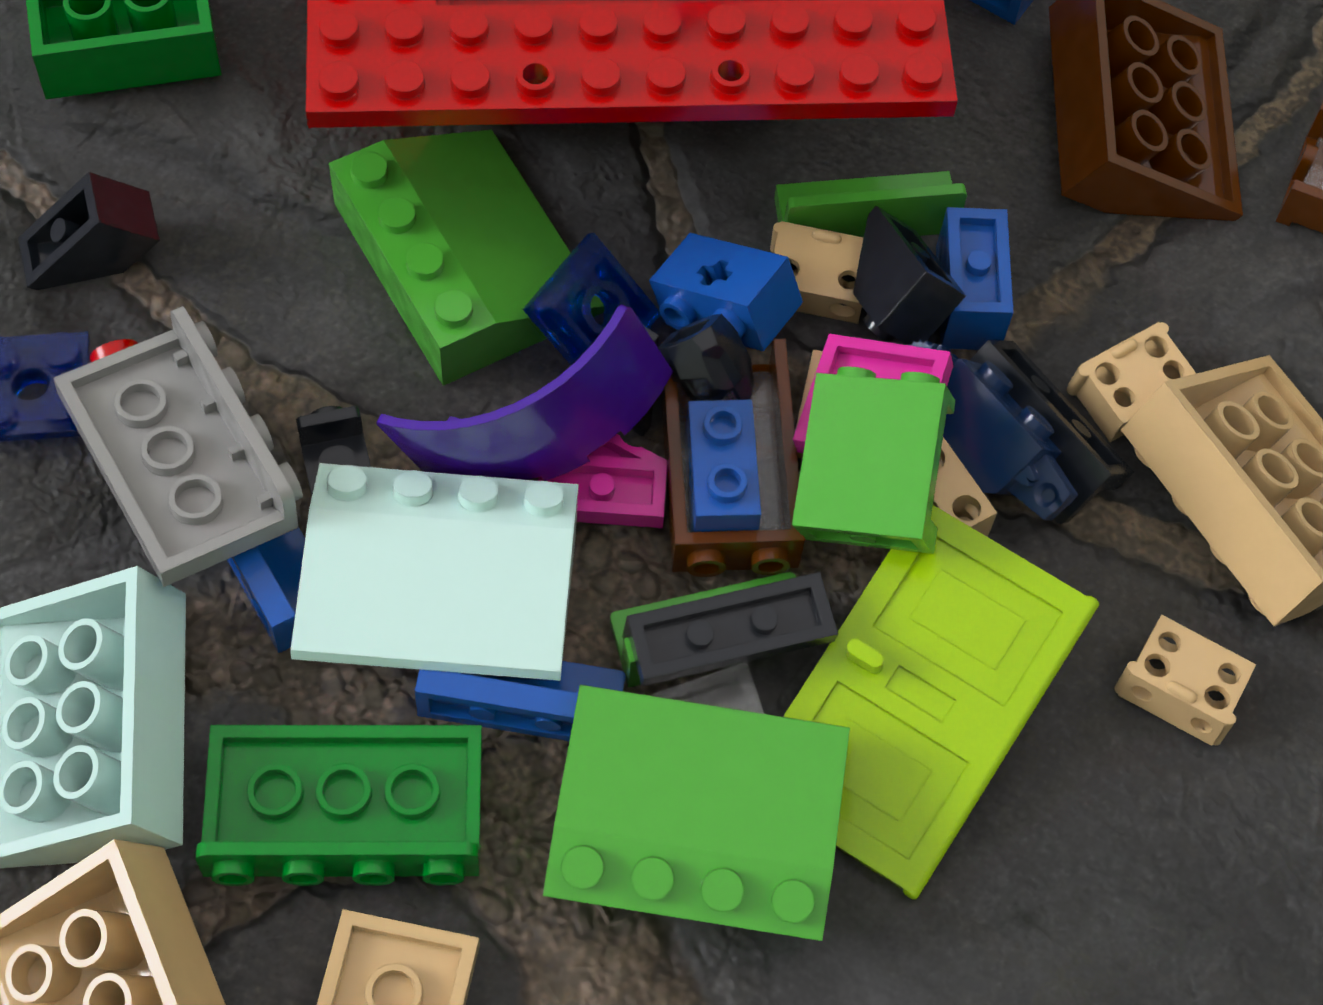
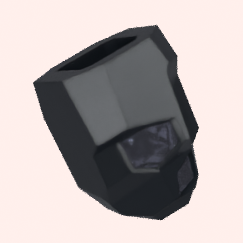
[658,314,754,401]

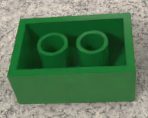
[26,0,222,100]

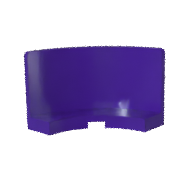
[376,305,673,481]

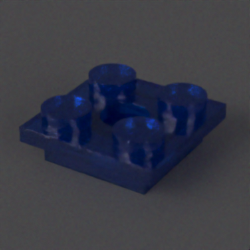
[522,232,661,365]
[0,331,90,442]

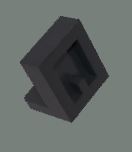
[296,406,371,497]

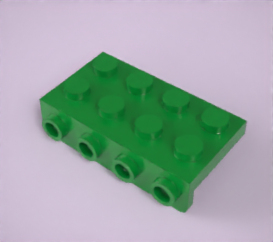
[196,725,482,886]

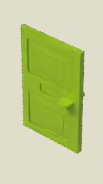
[783,505,1099,900]

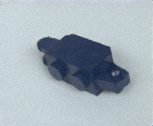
[909,340,1078,521]

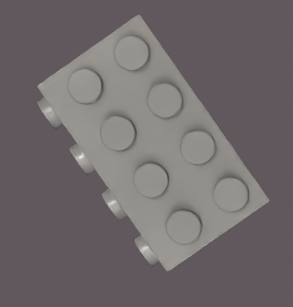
[53,306,303,587]

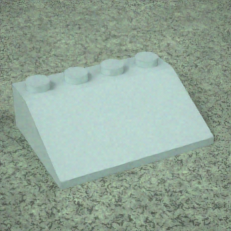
[291,463,579,681]
[0,566,186,868]

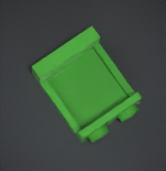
[792,366,955,554]

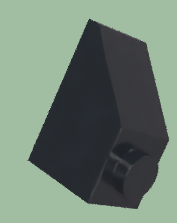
[18,172,160,290]
[853,206,966,345]

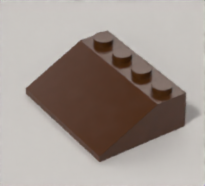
[1049,0,1243,221]

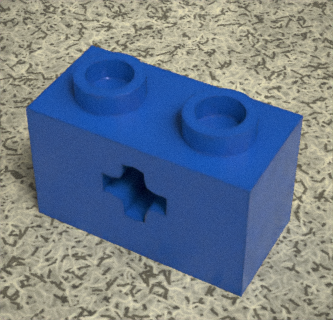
[649,233,803,352]
[684,400,761,532]

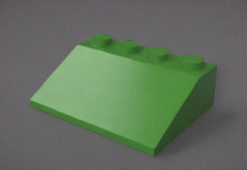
[329,130,605,386]
[543,684,850,941]

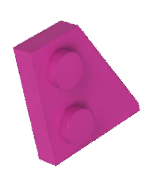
[538,434,668,528]

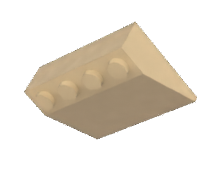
[1120,355,1323,627]
[0,839,226,1005]

